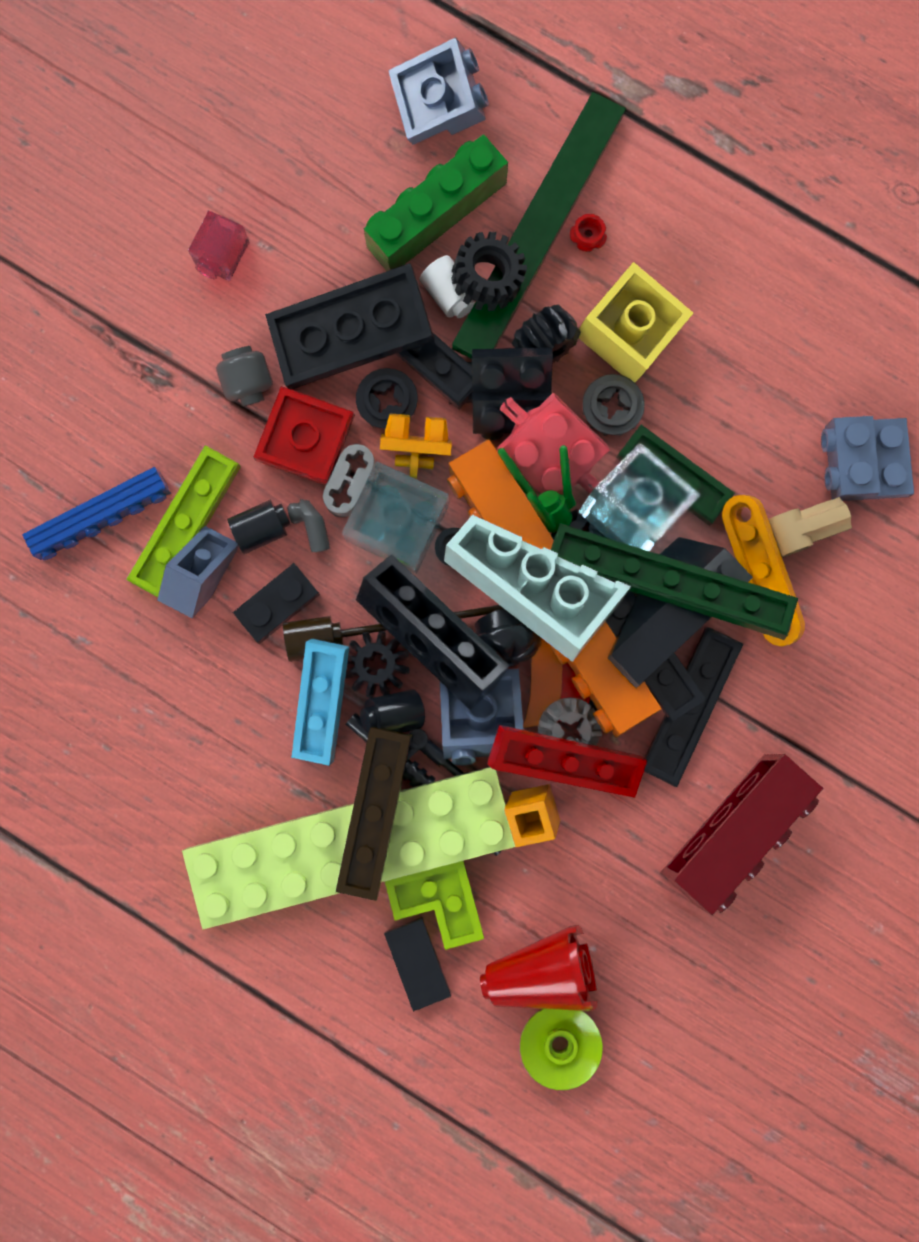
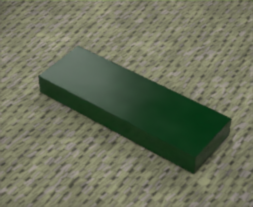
[616,424,735,526]

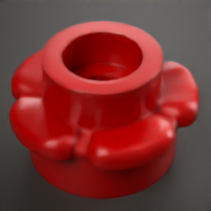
[570,214,607,252]

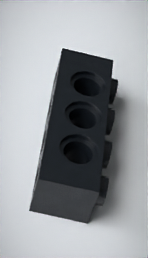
[356,554,510,710]

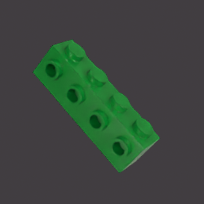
[363,134,508,271]

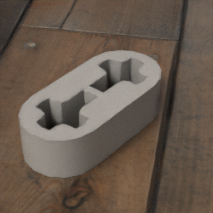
[323,444,375,517]

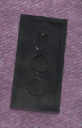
[265,263,435,390]

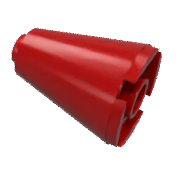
[480,925,598,1011]

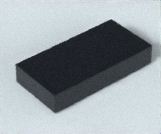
[384,917,451,1012]

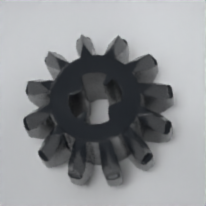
[512,304,581,363]
[345,631,410,698]

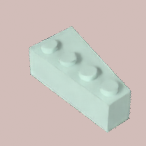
[444,515,631,662]

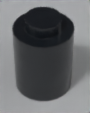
[227,499,291,554]
[360,689,425,733]

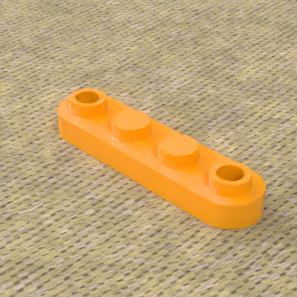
[722,495,805,646]

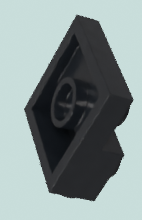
[472,348,553,440]

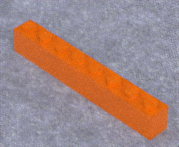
[447,439,662,738]

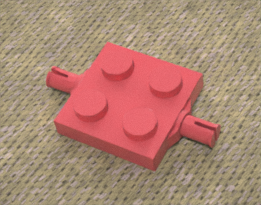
[497,392,610,498]

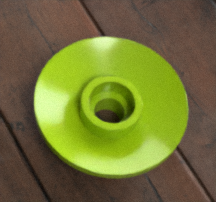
[520,1009,603,1090]

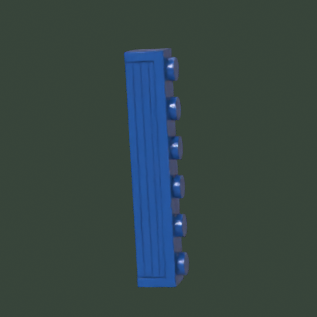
[22,467,171,560]

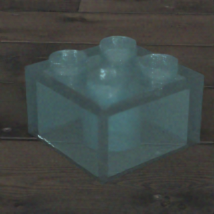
[578,443,700,551]
[342,461,450,574]

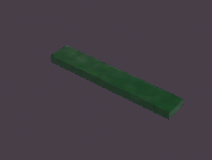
[551,523,798,640]

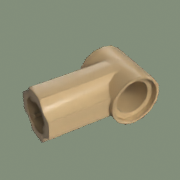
[768,497,852,558]

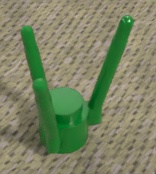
[498,445,576,533]

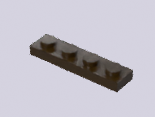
[336,727,412,901]

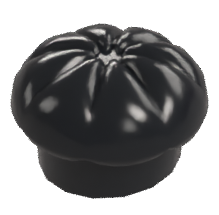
[475,609,542,667]

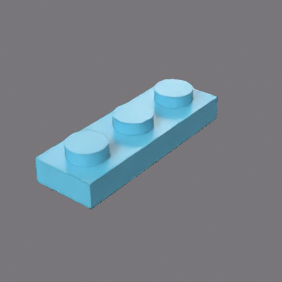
[291,639,350,766]

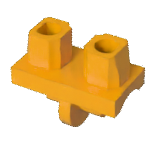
[380,414,452,479]

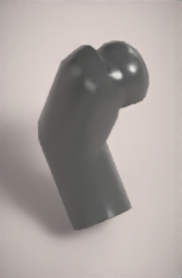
[287,499,330,552]

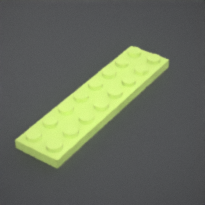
[182,767,515,930]

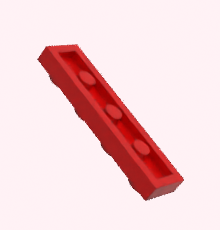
[487,725,647,798]

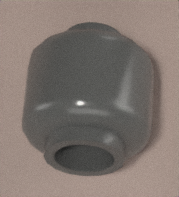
[216,346,273,407]

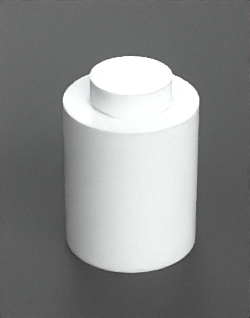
[419,255,475,318]

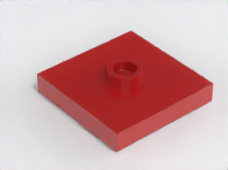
[253,386,355,486]

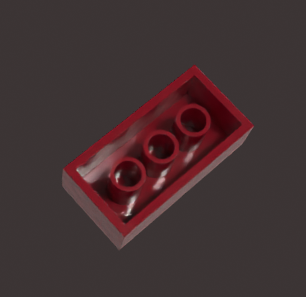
[660,754,824,916]

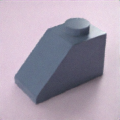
[157,526,238,618]

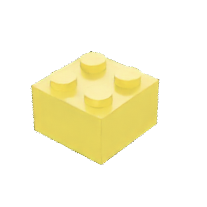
[579,262,693,383]

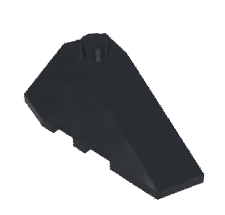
[608,537,753,688]

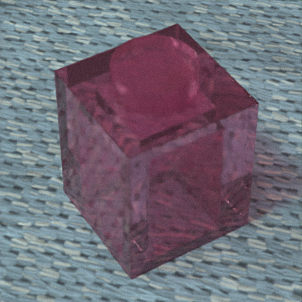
[188,210,250,281]

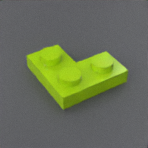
[385,861,484,950]

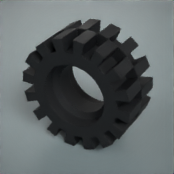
[451,232,527,311]

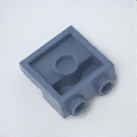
[388,37,489,145]
[821,416,914,501]
[440,669,524,765]

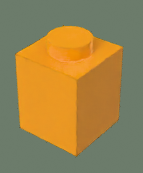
[504,784,561,847]

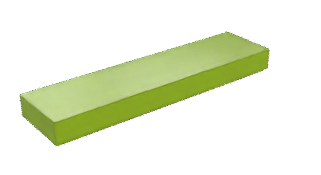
[126,445,241,597]

